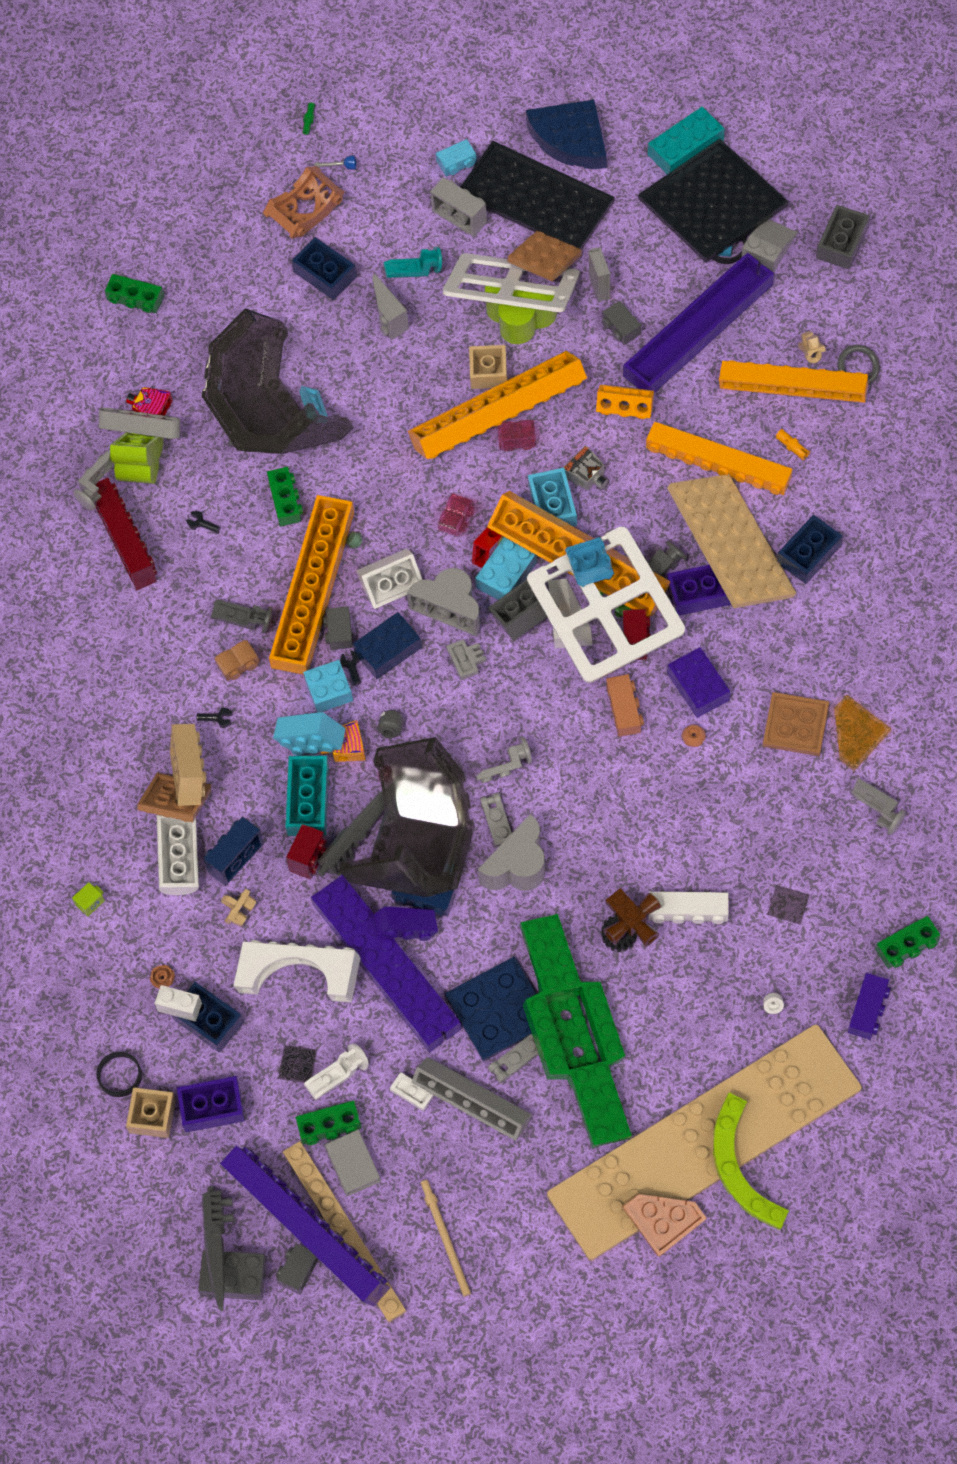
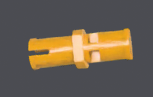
[776,429,810,461]

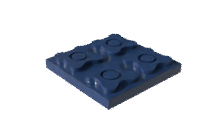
[444,957,536,1062]

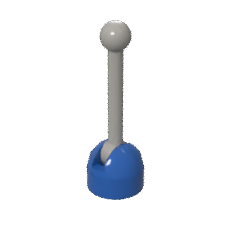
[314,155,357,170]

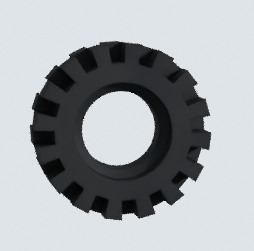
[602,914,637,952]

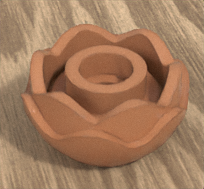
[682,724,706,747]
[150,965,175,989]

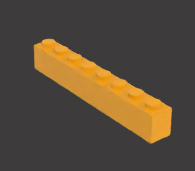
[719,360,868,403]
[646,421,793,495]

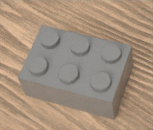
[430,177,487,237]

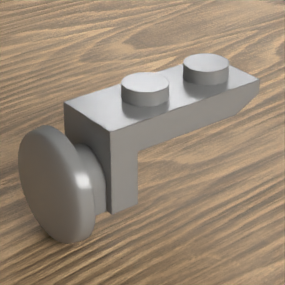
[73,450,113,511]
[475,736,532,783]
[852,778,906,835]

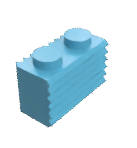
[435,139,477,177]

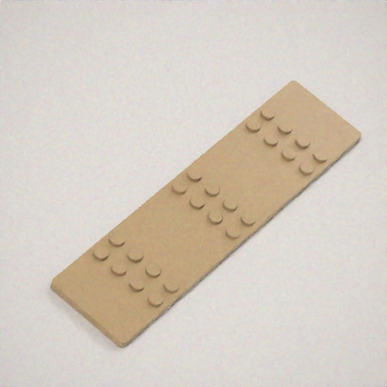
[547,1025,862,1261]

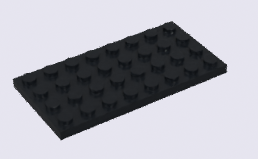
[460,140,614,250]

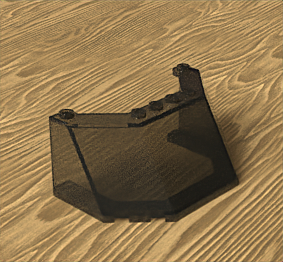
[202,308,354,454]
[339,737,475,897]

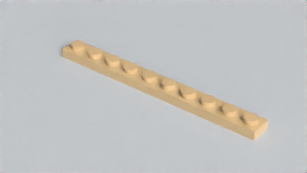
[282,1141,406,1323]

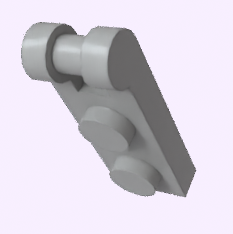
[480,792,512,848]
[488,1034,539,1084]

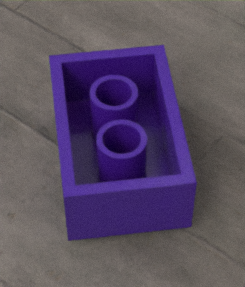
[667,565,731,616]
[667,647,730,718]
[177,1076,245,1133]

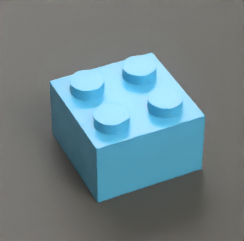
[303,660,353,713]

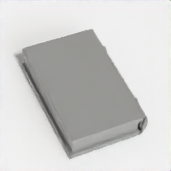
[589,248,610,303]
[325,1129,381,1196]

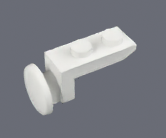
[304,1043,369,1100]

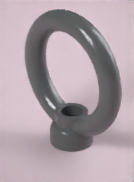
[837,344,880,385]

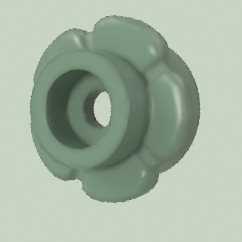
[346,531,363,549]

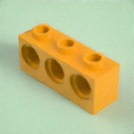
[596,385,654,419]

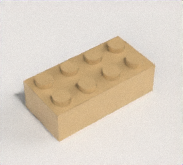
[170,724,206,806]

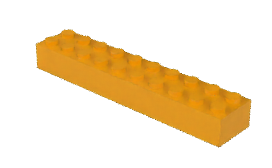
[407,351,587,459]
[487,491,671,617]
[269,495,354,675]

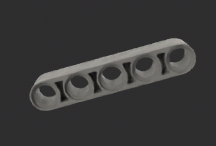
[98,408,180,439]

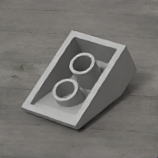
[742,220,798,273]
[372,274,409,340]

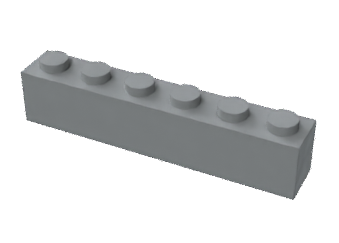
[411,1057,532,1141]

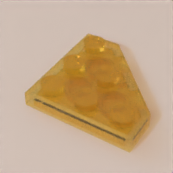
[834,695,891,771]

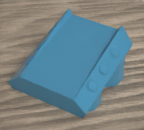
[565,537,614,587]

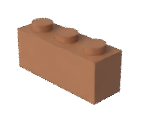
[606,674,644,737]

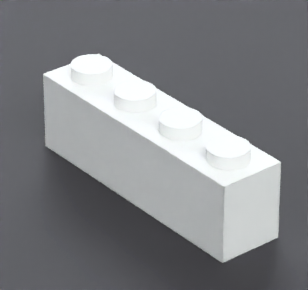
[649,892,728,924]

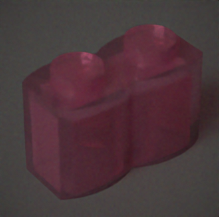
[498,420,536,452]
[438,493,475,537]

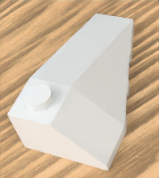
[548,579,592,649]

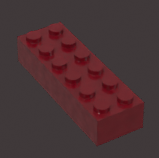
[94,477,158,591]

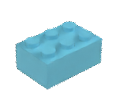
[528,468,577,527]
[475,537,537,600]
[273,712,346,756]

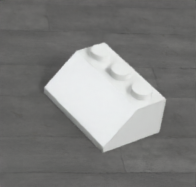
[356,549,422,609]

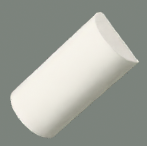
[157,815,199,895]

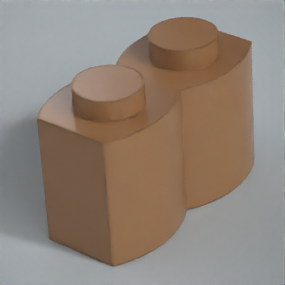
[214,640,260,681]

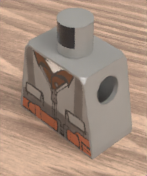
[563,445,608,490]

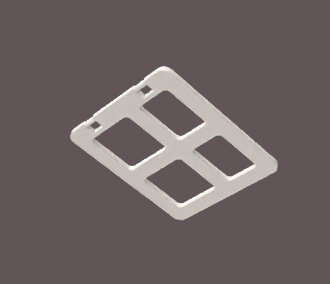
[443,253,580,312]
[527,527,685,683]

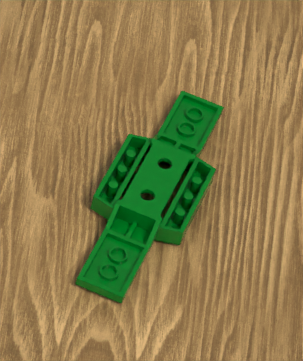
[519,914,632,1148]

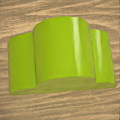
[485,285,557,344]
[110,432,164,484]

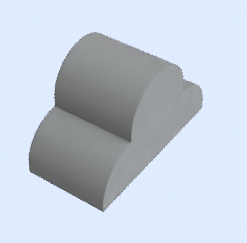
[407,568,480,637]
[478,814,545,891]

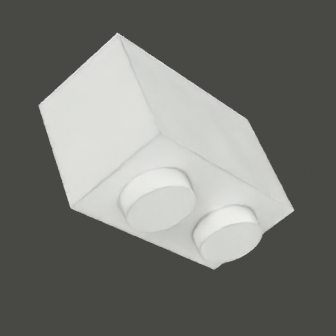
[154,985,202,1022]

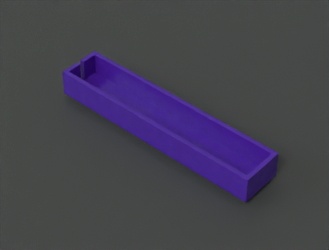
[623,252,774,393]
[311,875,461,1053]
[220,1145,390,1307]

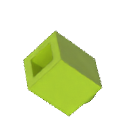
[72,882,105,917]

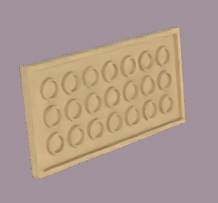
[667,474,796,608]

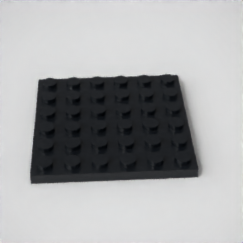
[638,139,788,263]

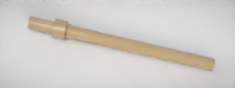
[420,1180,471,1297]

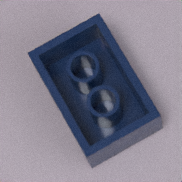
[292,237,357,300]
[777,514,843,584]
[353,612,422,679]
[204,816,264,886]
[171,982,244,1053]

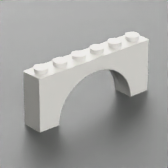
[233,940,360,1003]

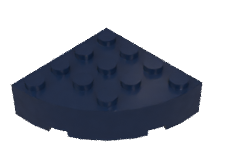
[526,99,607,169]

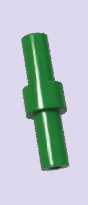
[302,102,315,135]

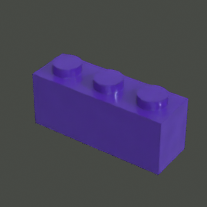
[374,906,438,941]
[848,973,891,1040]

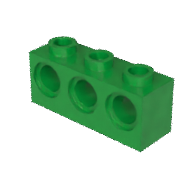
[105,274,164,313]
[266,466,303,527]
[875,915,940,969]
[295,1100,362,1146]

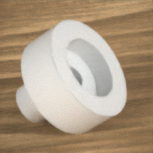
[763,993,784,1014]

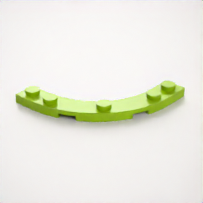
[713,1092,789,1230]

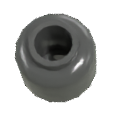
[377,710,404,739]

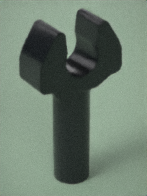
[186,511,221,533]
[340,651,361,686]
[197,708,233,728]

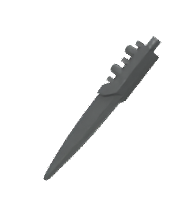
[317,771,406,877]
[202,1186,234,1311]

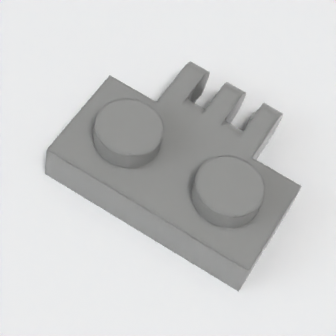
[446,639,487,680]

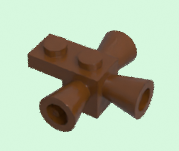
[603,888,661,947]

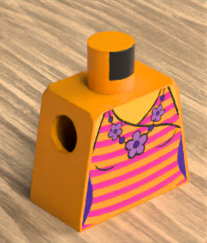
[321,720,366,762]

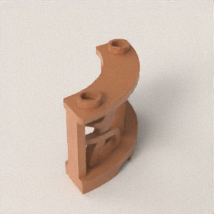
[263,166,345,239]

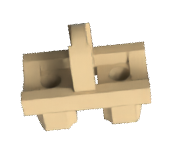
[798,331,826,363]
[221,889,257,927]

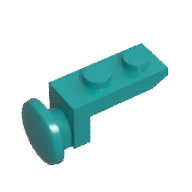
[383,246,442,278]

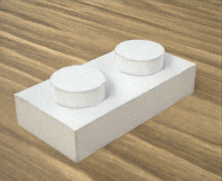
[390,1072,434,1112]

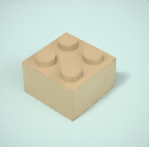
[469,345,507,389]
[126,1088,176,1138]

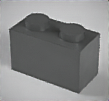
[602,301,641,345]
[323,606,353,650]
[276,1243,319,1295]

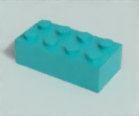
[648,106,725,174]
[285,756,329,836]

